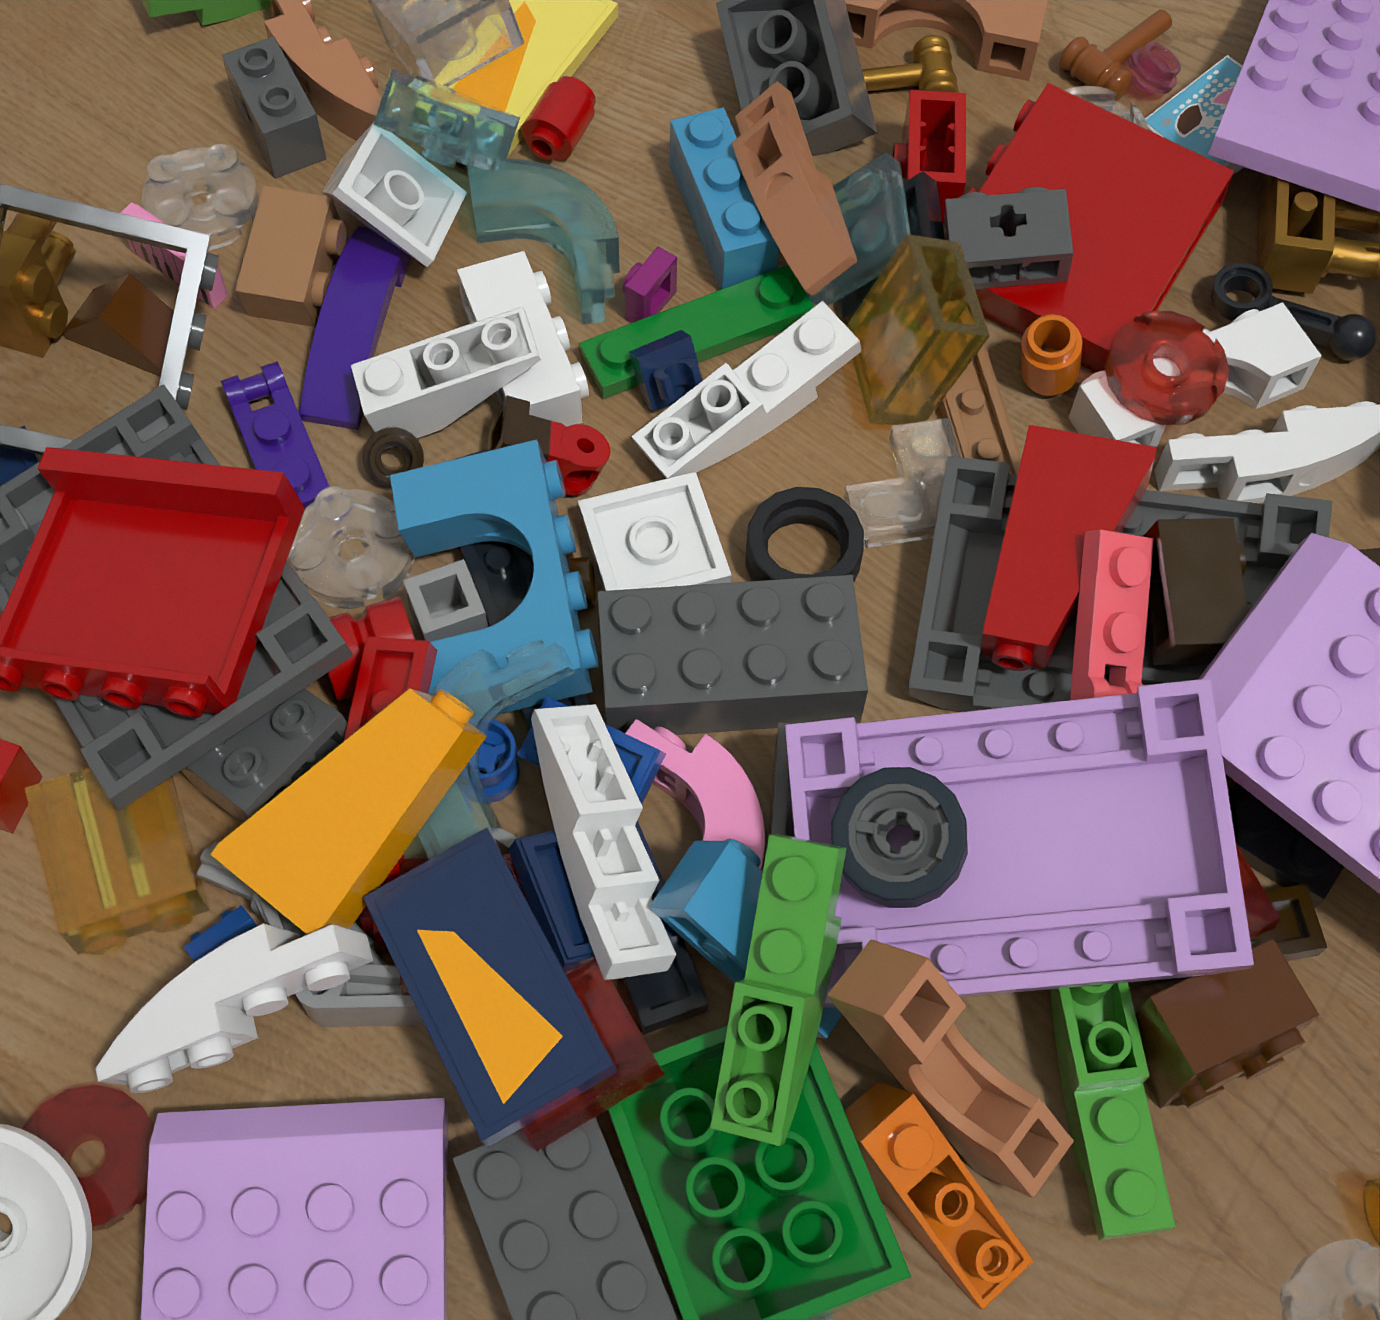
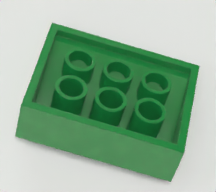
[599,1025,912,1320]

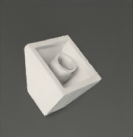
[322,120,467,267]

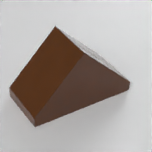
[63,273,174,377]

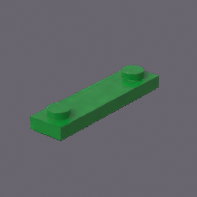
[579,265,814,399]

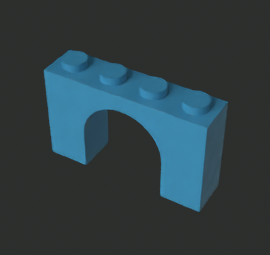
[390,439,599,721]

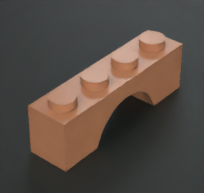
[845,0,1048,81]
[827,939,1074,1198]

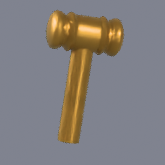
[862,35,959,93]

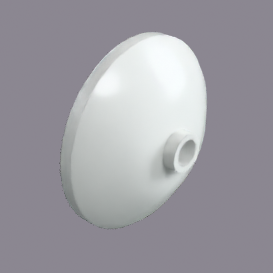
[0,1124,92,1320]

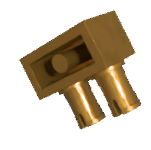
[1257,175,1380,294]
[0,213,76,358]

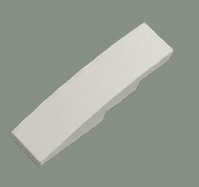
[531,704,676,981]

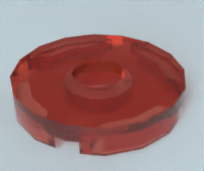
[1104,311,1229,425]
[22,1085,154,1231]

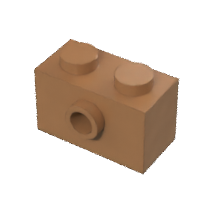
[235,185,347,327]

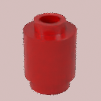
[522,76,596,161]

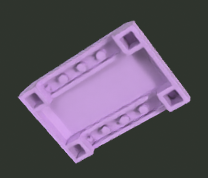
[1208,0,1380,212]
[1198,533,1380,894]
[785,678,1254,1007]
[141,1098,448,1320]

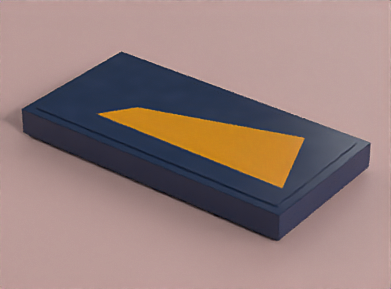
[363,827,619,1147]

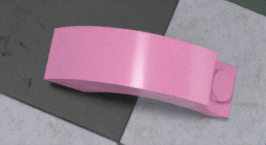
[625,719,765,869]

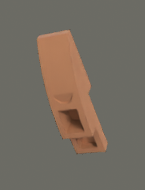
[264,0,400,141]
[732,81,858,296]

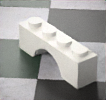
[1068,302,1322,447]

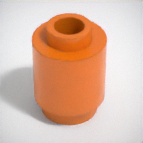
[1021,314,1082,396]

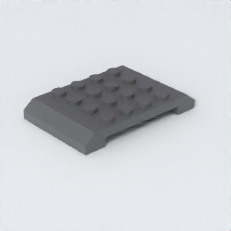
[0,384,354,810]
[908,456,1332,712]

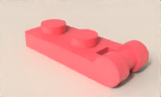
[1070,530,1154,700]

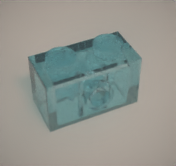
[374,68,520,173]

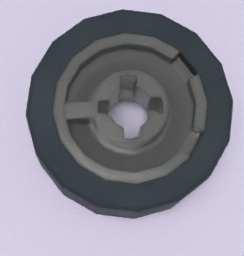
[831,767,968,908]

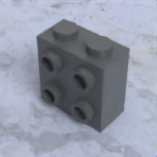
[181,688,348,823]

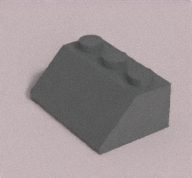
[716,0,878,155]

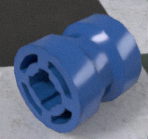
[456,718,520,803]

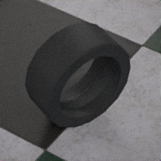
[745,487,864,582]

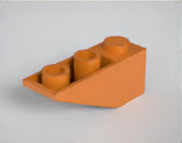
[844,1082,1033,1310]

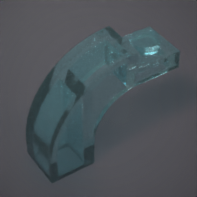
[467,158,620,325]
[418,639,576,859]

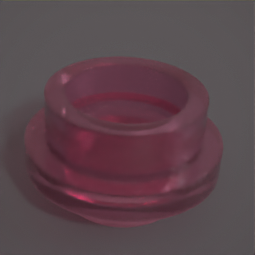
[1128,42,1181,94]

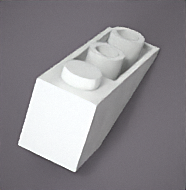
[351,306,541,449]

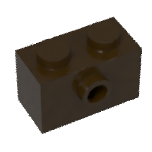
[1142,518,1253,665]

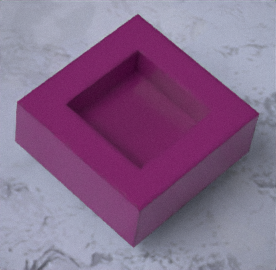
[622,246,677,323]

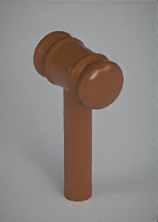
[1059,10,1172,104]

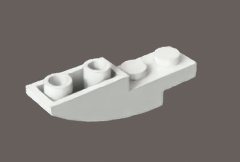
[631,301,862,479]
[1154,401,1380,503]
[95,923,373,1093]

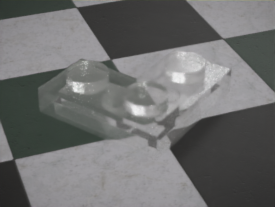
[844,418,960,549]

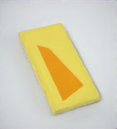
[411,0,618,160]

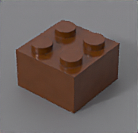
[1136,939,1319,1109]

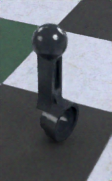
[1211,263,1376,361]

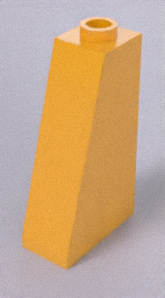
[210,688,487,935]

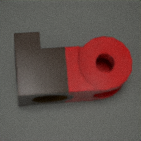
[488,395,611,496]

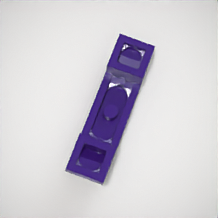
[299,226,411,430]

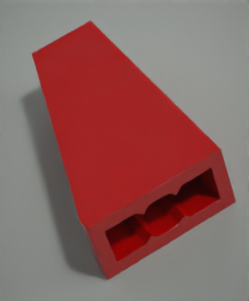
[981,425,1157,671]

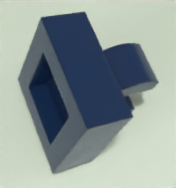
[629,330,703,411]

